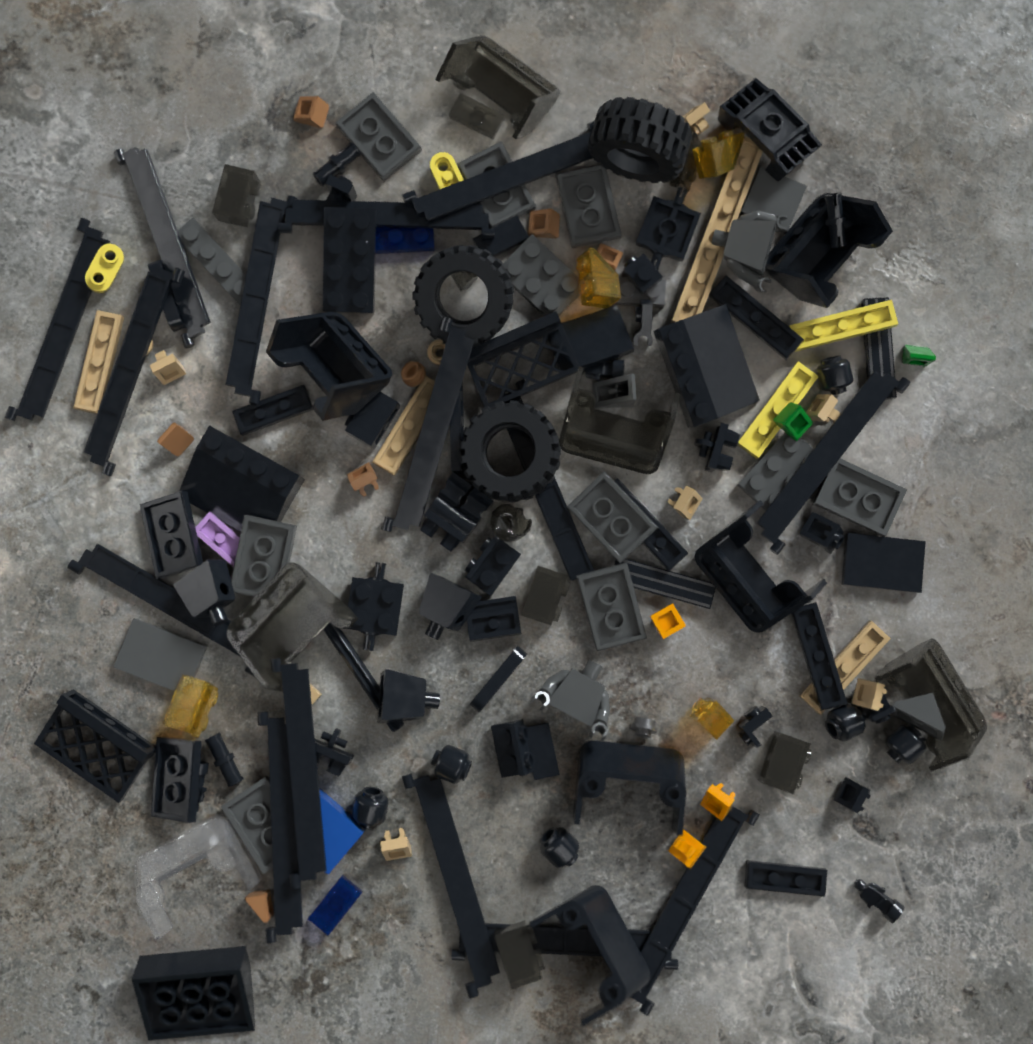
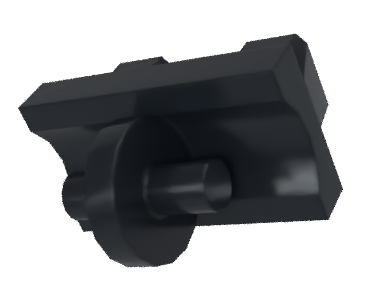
[694,423,740,472]
[315,728,354,776]

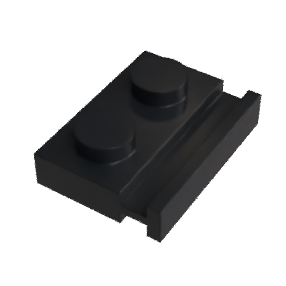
[467,596,522,642]

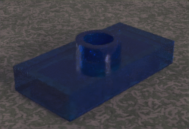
[308,875,363,936]

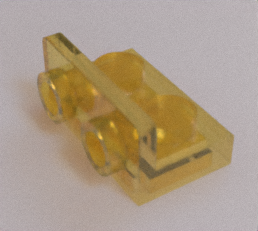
[162,674,218,738]

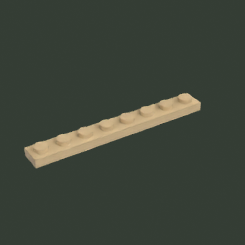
[671,136,763,323]

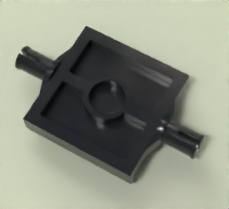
[635,187,701,270]
[345,562,404,651]

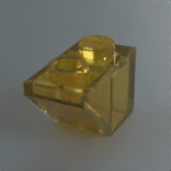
[692,130,745,179]
[576,247,621,308]
[690,697,735,740]

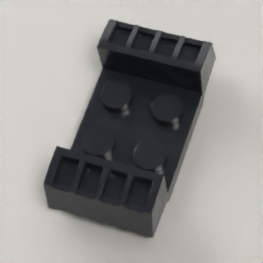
[718,78,822,181]

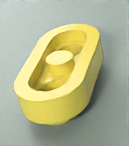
[430,152,464,190]
[85,244,124,293]

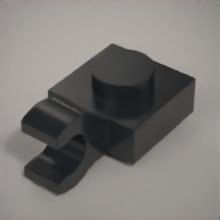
[633,299,653,346]

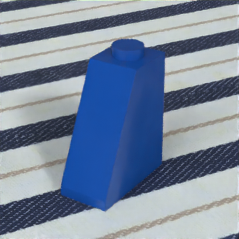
[319,787,366,875]

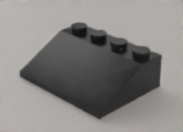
[653,304,760,428]
[179,425,305,532]
[131,946,255,1041]

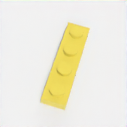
[789,300,898,352]
[737,361,818,459]

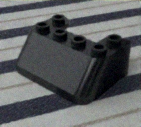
[765,193,893,308]
[266,312,393,421]

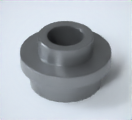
[631,717,657,738]

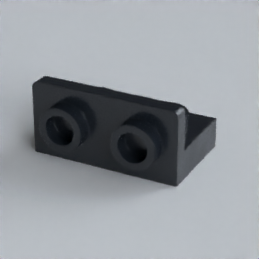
[464,535,521,596]
[491,719,535,778]

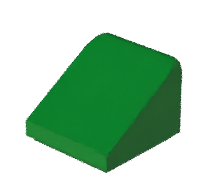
[902,345,936,366]
[774,403,814,442]

